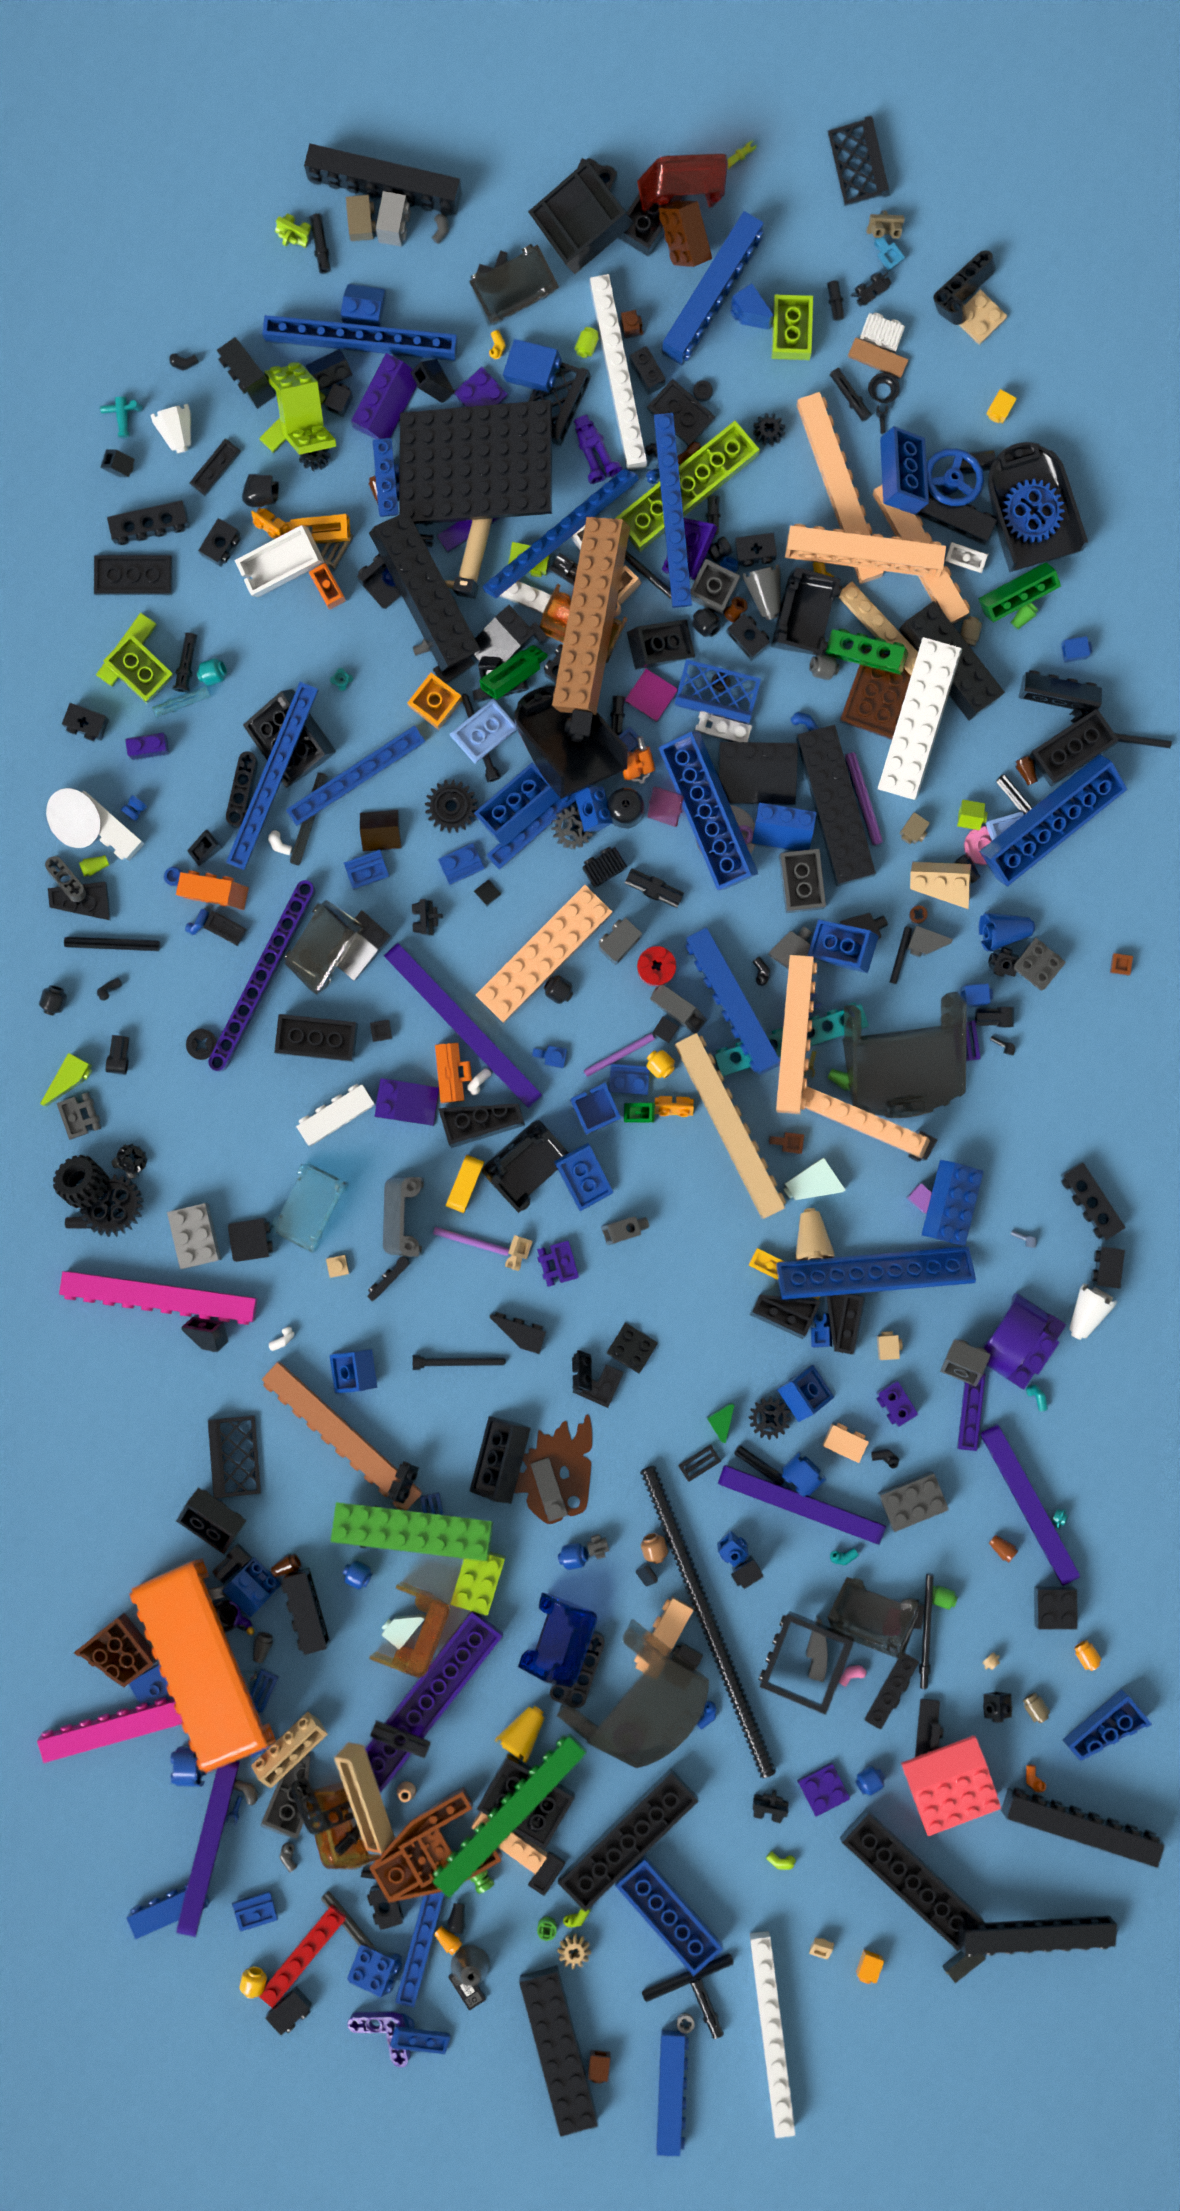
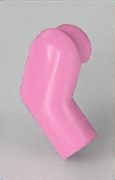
[839,1665,867,1687]

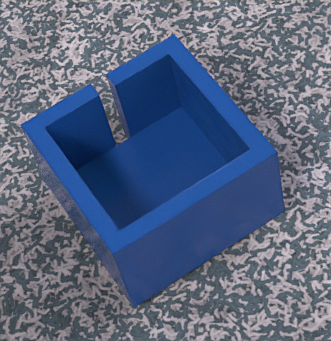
[570,1083,621,1135]

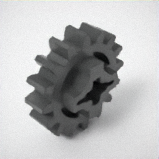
[551,807,593,849]

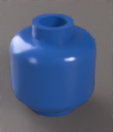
[558,1543,588,1570]
[342,1560,373,1590]
[855,1766,886,1796]

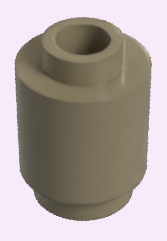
[960,617,982,646]
[1022,1692,1050,1724]

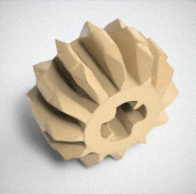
[558,1934,591,1969]

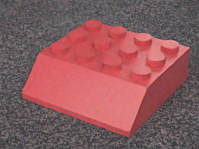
[901,1735,1001,1836]

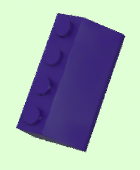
[351,353,417,439]

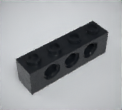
[107,500,190,545]
[1061,1162,1126,1241]

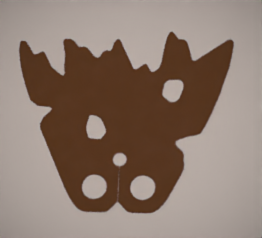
[514,1414,592,1524]

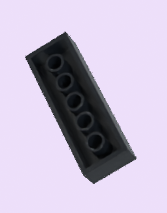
[898,601,1005,721]

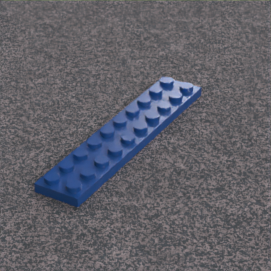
[776,1247,976,1300]

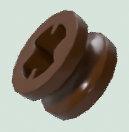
[909,905,928,924]

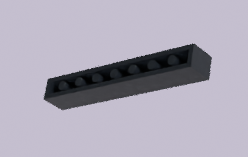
[959,1916,1117,1957]

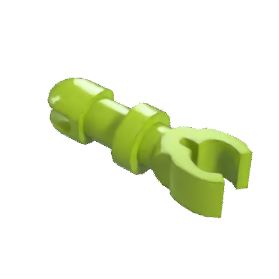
[723,141,757,170]

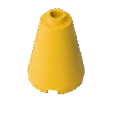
[494,1706,545,1763]

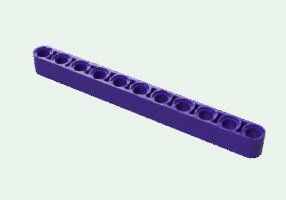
[208,880,315,1072]
[384,942,542,1109]

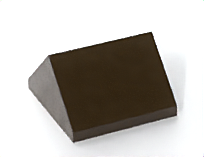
[360,810,402,852]

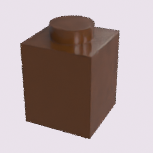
[588,2050,610,2084]

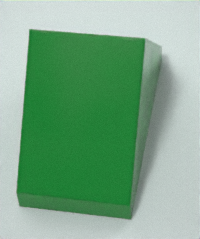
[624,1103,655,1123]
[706,1403,734,1443]

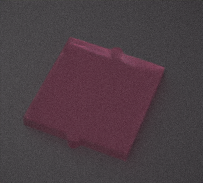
[647,786,684,827]

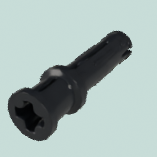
[172,633,197,693]

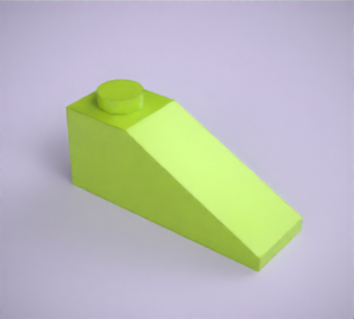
[40,1053,92,1106]

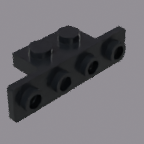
[864,1652,919,1730]
[915,1699,943,1757]

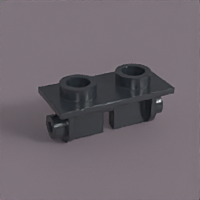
[851,271,891,307]
[572,1350,592,1393]
[388,1461,419,1504]

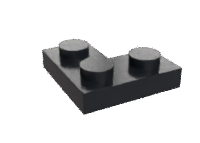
[573,1364,624,1408]

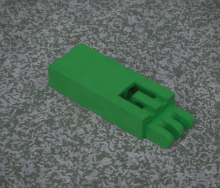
[479,645,548,700]

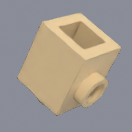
[877,1331,902,1360]

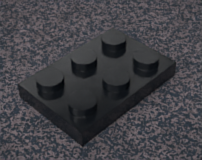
[647,379,715,446]

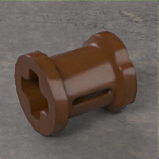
[724,597,748,622]

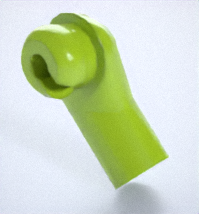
[766,1851,796,1870]
[563,1908,591,1928]

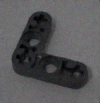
[291,1778,355,1835]

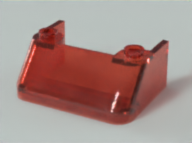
[637,154,728,211]

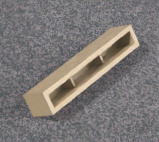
[334,1742,395,1854]

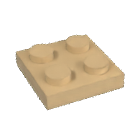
[959,289,1008,345]

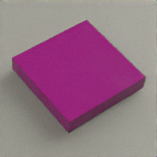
[625,669,678,722]

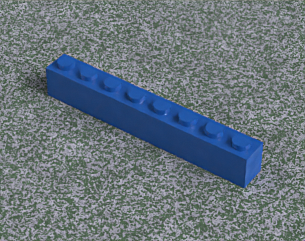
[685,927,781,1076]

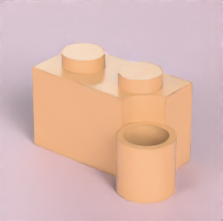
[614,565,642,617]

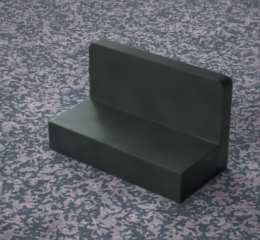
[942,1950,986,1983]

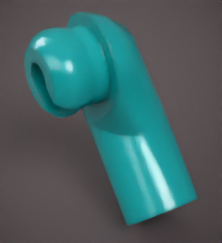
[830,1548,859,1566]

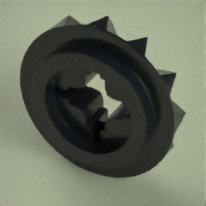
[186,1029,217,1060]
[117,1143,148,1173]

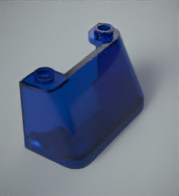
[518,1592,597,1687]

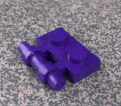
[537,1240,579,1287]

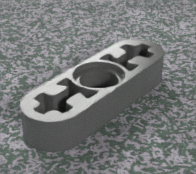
[45,856,86,902]

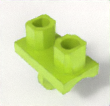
[275,213,311,248]

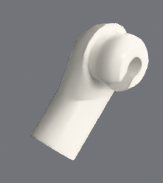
[268,830,293,855]
[467,1068,491,1095]
[269,1326,295,1351]

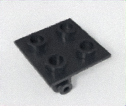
[606,1322,658,1374]

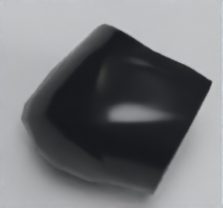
[242,474,279,508]

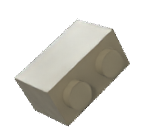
[346,195,376,241]

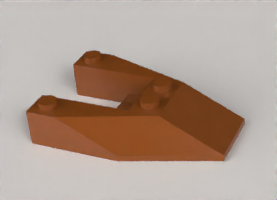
[369,1787,502,1903]

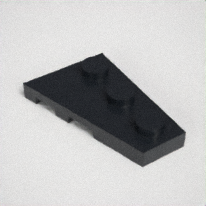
[48,882,111,921]

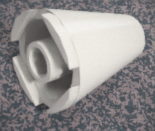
[1069,1283,1117,1340]

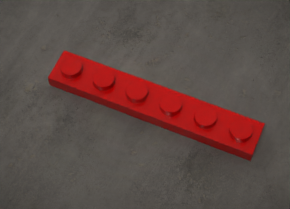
[258,1904,347,2008]

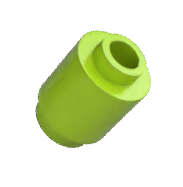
[574,327,599,358]

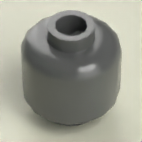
[809,653,839,680]

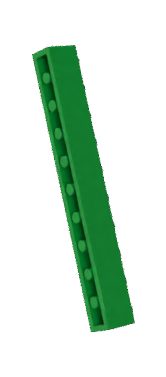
[432,1733,587,1898]

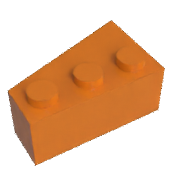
[176,870,249,910]

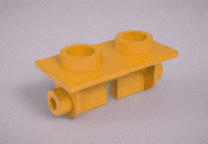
[251,508,290,539]
[655,1096,694,1117]

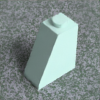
[783,1158,845,1200]

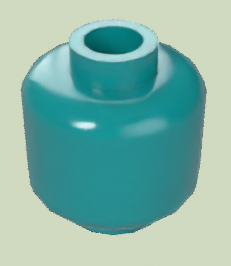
[197,658,227,686]

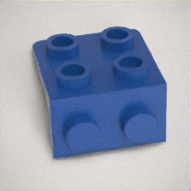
[347,1945,402,1998]

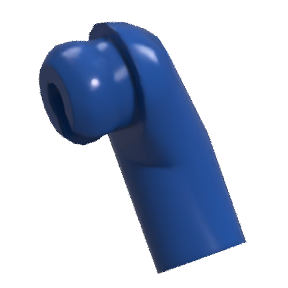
[646,468,660,484]
[791,712,819,731]
[185,909,209,935]

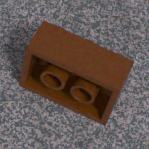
[658,200,712,267]

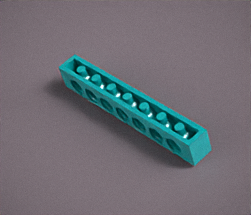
[714,1002,869,1077]

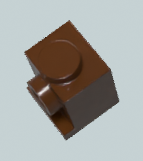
[621,310,643,339]

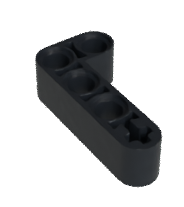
[933,250,996,325]
[226,751,264,829]
[550,1631,605,1708]

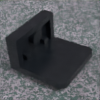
[357,554,402,609]
[228,1218,274,1262]

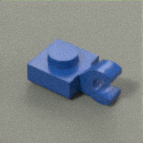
[532,1046,567,1068]

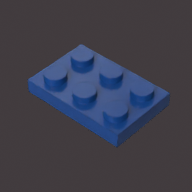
[554,1143,614,1211]

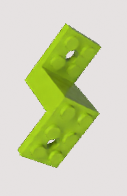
[264,362,336,455]

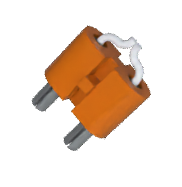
[622,736,656,784]

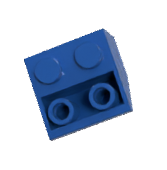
[222,1557,281,1618]

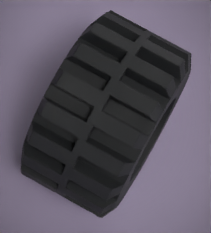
[53,1155,108,1209]

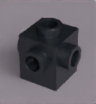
[988,947,1020,977]
[983,1691,1012,1723]

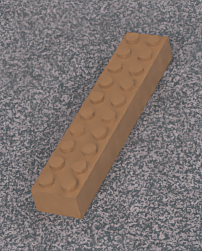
[552,517,630,715]

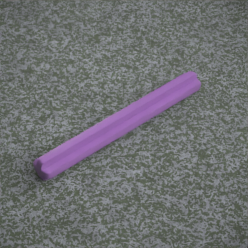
[845,752,883,845]

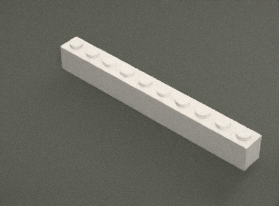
[590,274,647,471]
[749,1931,795,2138]

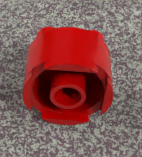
[637,946,676,987]

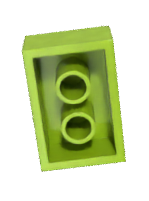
[771,295,813,360]
[103,633,174,704]
[450,1552,506,1616]

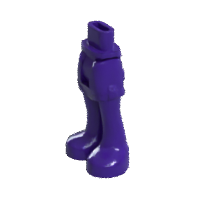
[574,414,622,484]

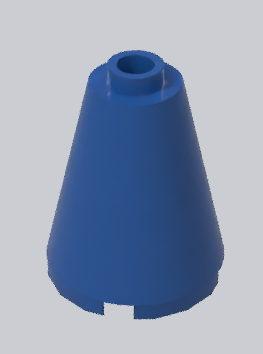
[979,913,1035,952]

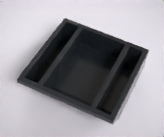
[528,160,634,274]

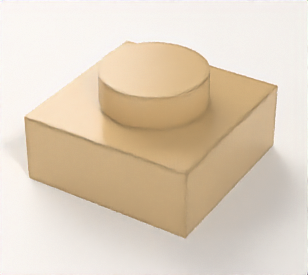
[326,1255,349,1278]
[809,1937,834,1960]

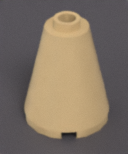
[796,1208,835,1261]

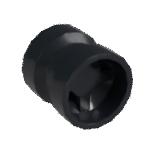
[708,536,733,563]

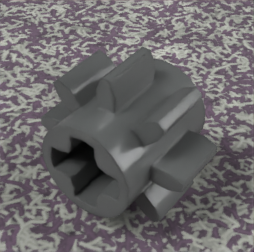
[587,1534,609,1560]

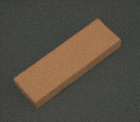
[847,337,908,379]

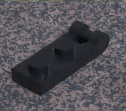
[367,1257,410,1302]

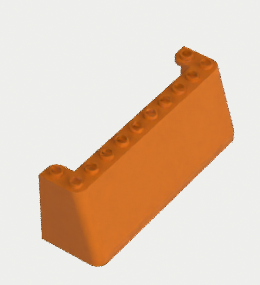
[130,1559,276,1773]

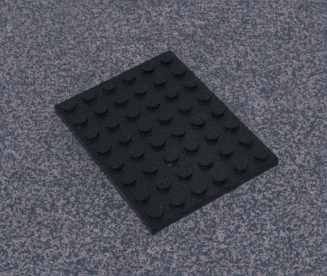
[399,400,552,524]

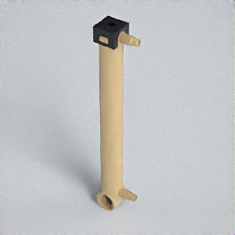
[444,518,493,599]

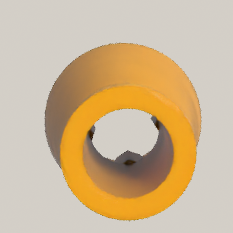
[434,1926,463,1955]

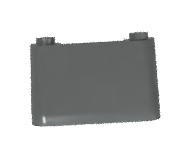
[383,1177,424,1256]

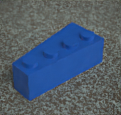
[1063,1689,1152,1761]

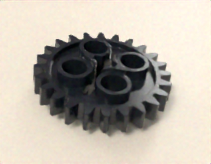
[80,1174,144,1237]

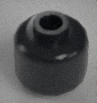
[692,608,721,637]
[544,975,573,1004]
[39,985,67,1016]

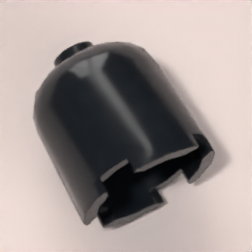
[607,788,644,829]

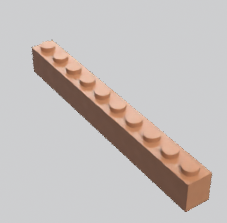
[261,1361,423,1511]

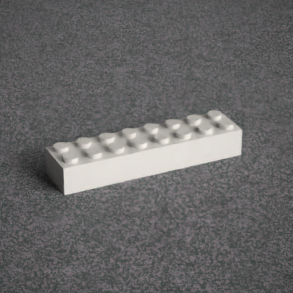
[878,637,963,800]

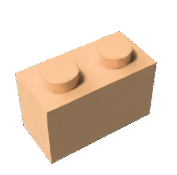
[822,1423,869,1463]

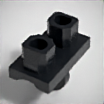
[549,553,578,586]
[412,899,443,936]
[752,1789,788,1823]

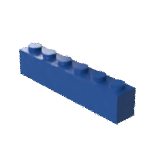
[656,2030,689,2157]

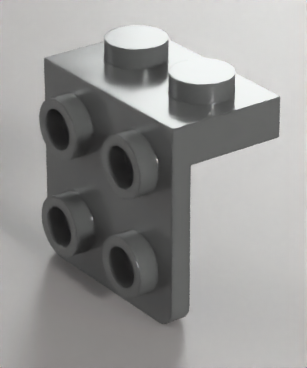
[1013,938,1066,991]

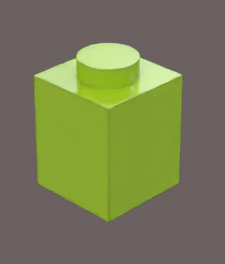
[957,799,988,830]

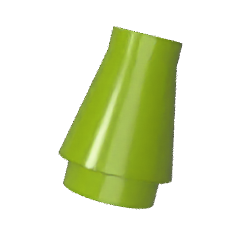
[79,855,109,877]

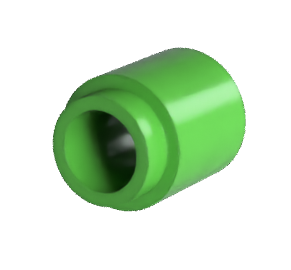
[932,1585,958,1610]

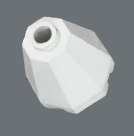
[151,404,191,454]

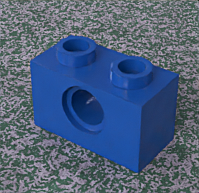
[575,786,613,832]
[960,984,993,1008]

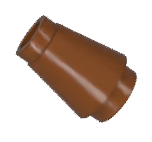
[988,1535,1018,1563]

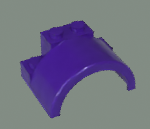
[981,1293,1066,1390]

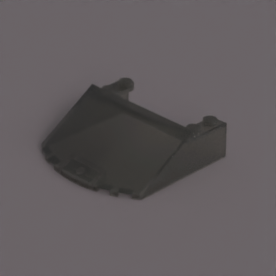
[842,992,967,1118]
[556,1618,709,1768]

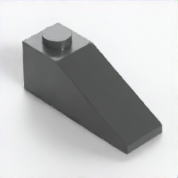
[531,1457,568,1522]

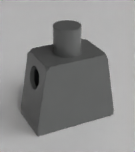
[768,926,812,969]
[601,1216,649,1245]

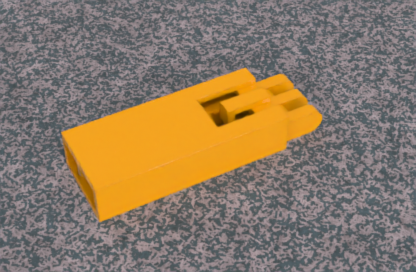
[283,514,351,544]

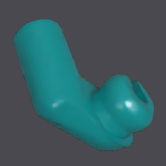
[1026,1384,1048,1411]

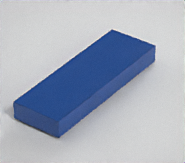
[390,2026,451,2054]

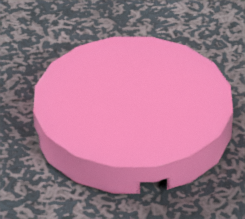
[964,826,991,865]

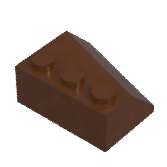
[74,1613,158,1687]

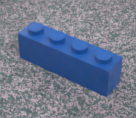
[126,1883,210,1940]

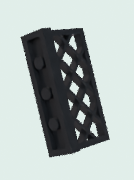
[828,115,890,206]
[528,362,591,446]
[207,1415,261,1499]

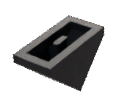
[187,829,222,866]

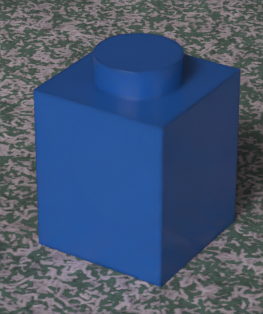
[1061,636,1092,663]

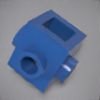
[717,1531,748,1567]

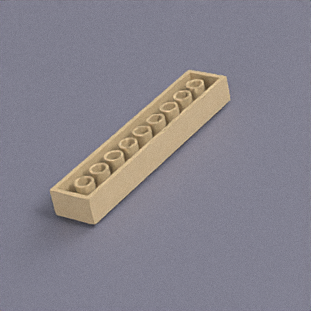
[675,1033,786,1219]

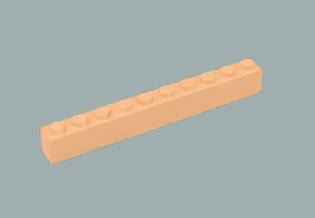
[797,392,884,584]

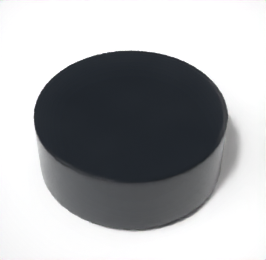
[693,380,712,401]

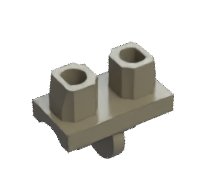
[866,210,905,238]

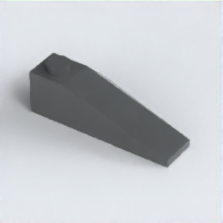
[261,1755,310,1839]

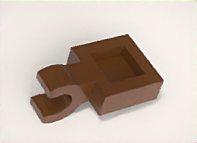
[769,1132,804,1154]

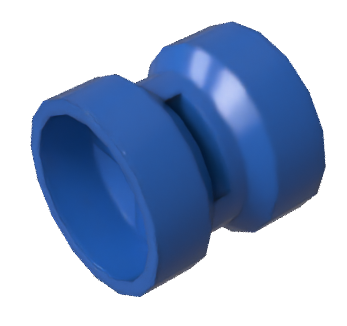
[121,795,148,822]

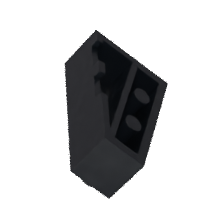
[217,337,276,409]
[749,1294,821,1339]
[827,1294,865,1355]

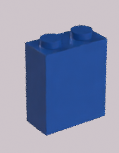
[503,339,562,393]

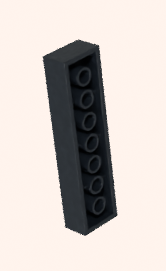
[304,143,462,216]
[369,511,480,671]
[796,725,876,887]
[558,1768,698,1912]
[1001,1787,1165,1868]
[840,1809,984,1951]
[519,1965,598,2137]

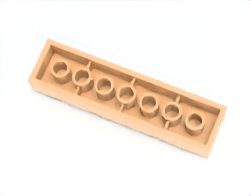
[785,524,946,578]
[476,885,613,1023]

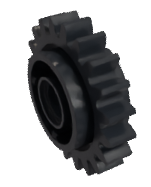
[425,779,478,834]

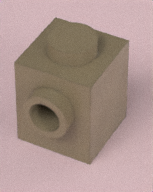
[899,812,930,844]

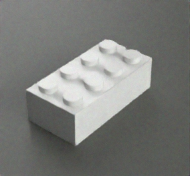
[235,525,325,597]

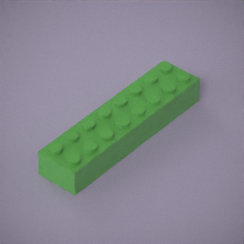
[330,1502,494,1562]

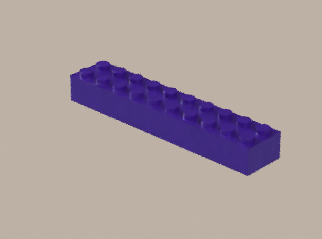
[365,1611,503,1793]

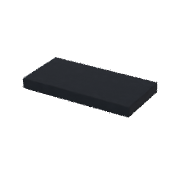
[94,555,172,595]

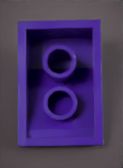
[374,1078,439,1126]

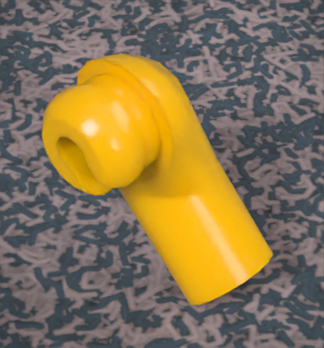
[489,330,506,359]

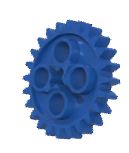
[1001,479,1065,543]

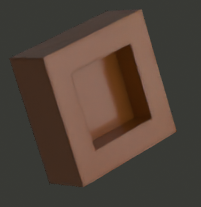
[1110,953,1133,976]

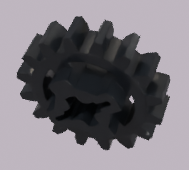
[748,1397,791,1440]

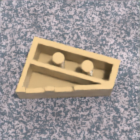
[910,862,971,909]

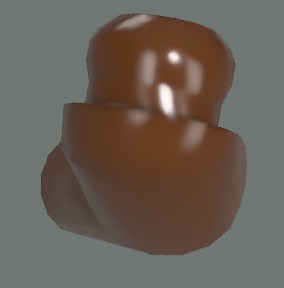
[677,442,702,465]

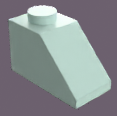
[381,1614,426,1650]

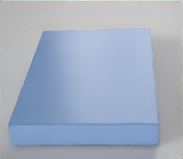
[450,698,517,764]

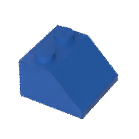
[730,283,773,330]
[340,284,386,327]
[329,1349,377,1393]
[777,1365,834,1422]

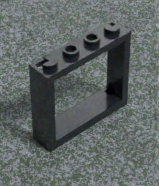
[758,1611,855,1715]

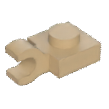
[505,1235,533,1271]

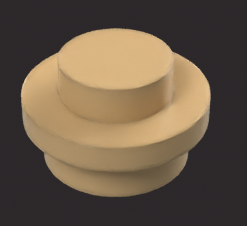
[982,1652,1000,1670]

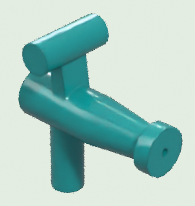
[100,397,143,438]

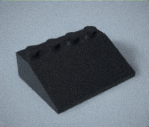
[243,689,336,788]
[719,742,798,804]
[477,1753,575,1849]

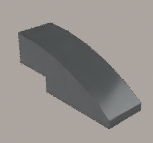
[805,1616,828,1682]

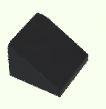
[478,657,500,678]
[474,880,501,906]
[635,1563,658,1586]

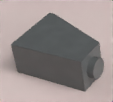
[650,985,707,1034]

